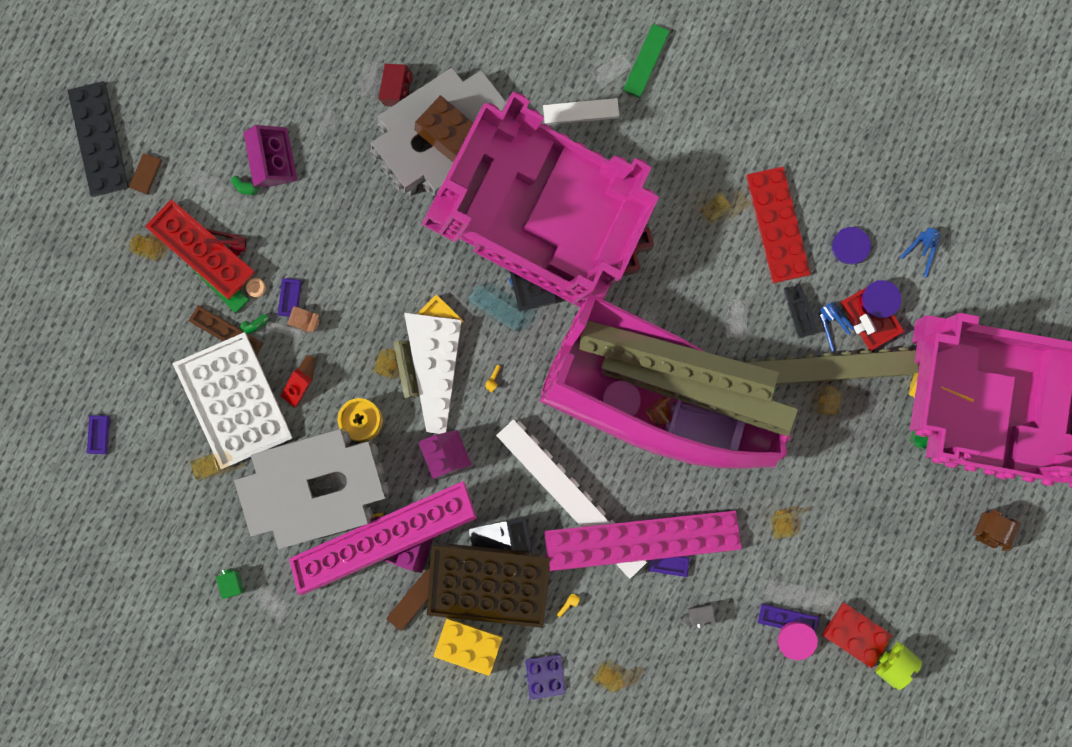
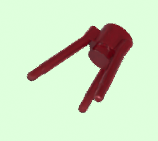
[204,229,246,256]

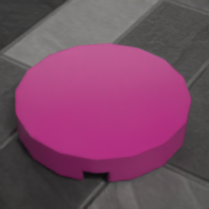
[777,621,818,660]

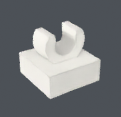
[854,314,877,335]

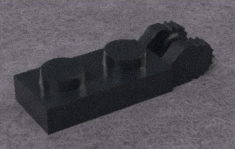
[784,283,818,339]

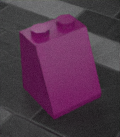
[418,430,472,480]

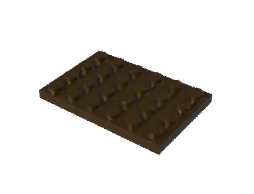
[427,542,551,628]

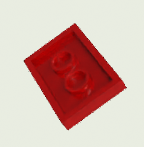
[840,287,904,350]
[822,602,893,668]

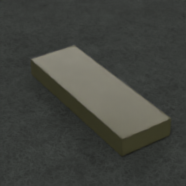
[393,340,420,398]

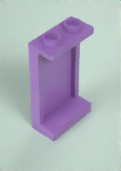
[665,400,745,451]

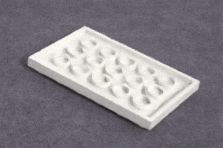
[173,332,293,469]

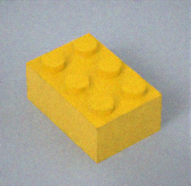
[433,618,503,676]

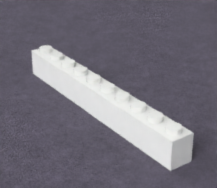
[496,420,647,579]

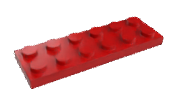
[746,166,811,284]
[145,199,255,300]

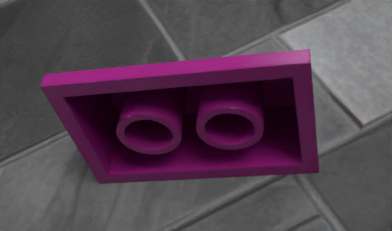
[243,125,297,187]

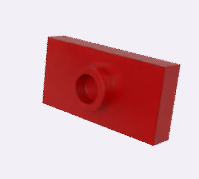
[280,368,312,408]

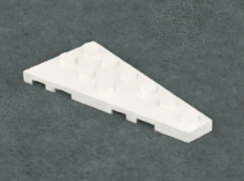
[404,313,462,434]

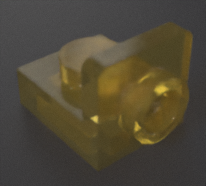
[129,233,162,261]
[770,510,794,539]
[592,663,624,693]

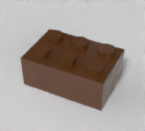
[414,95,473,162]

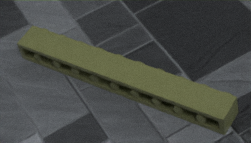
[579,321,779,402]
[737,347,919,385]
[601,357,798,437]

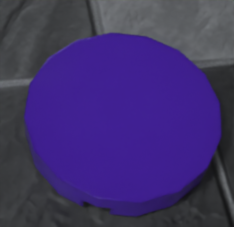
[832,227,871,265]
[862,280,901,319]

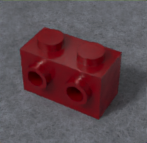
[378,64,413,107]

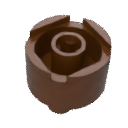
[973,510,1021,551]

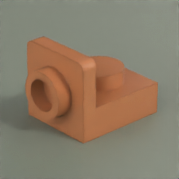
[287,306,320,332]

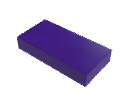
[278,278,302,317]
[87,415,110,454]
[648,557,690,577]

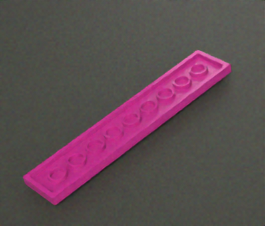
[289,481,477,596]
[545,511,742,571]

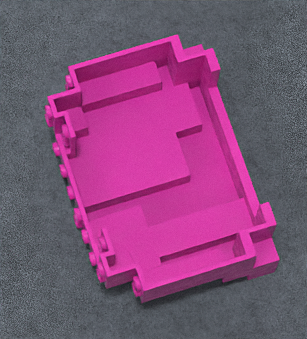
[421,92,659,308]
[910,313,1072,488]

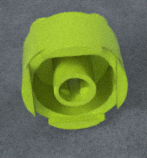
[875,641,922,690]

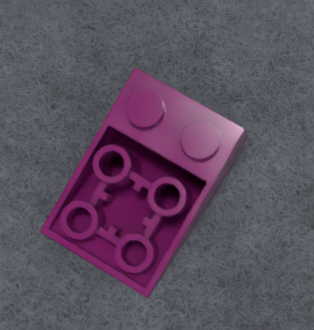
[374,516,434,573]

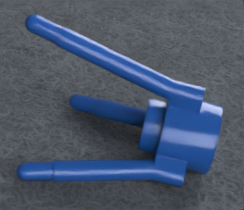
[900,228,941,278]
[819,302,855,352]

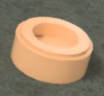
[246,278,266,298]

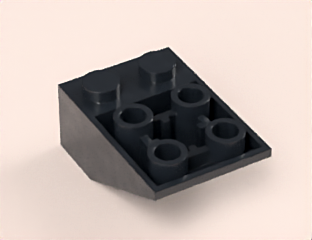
[469,517,533,553]

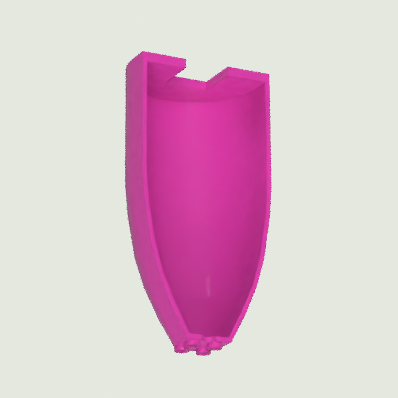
[540,294,791,469]

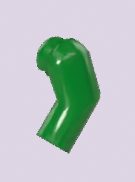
[231,176,258,195]
[240,314,269,334]

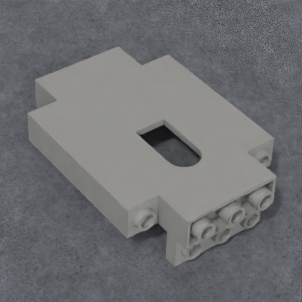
[370,68,506,196]
[234,428,390,549]

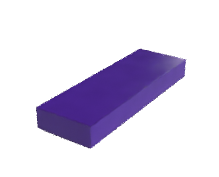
[757,604,819,633]

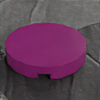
[602,381,641,416]

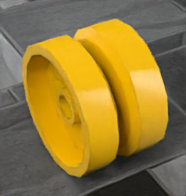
[337,398,383,442]

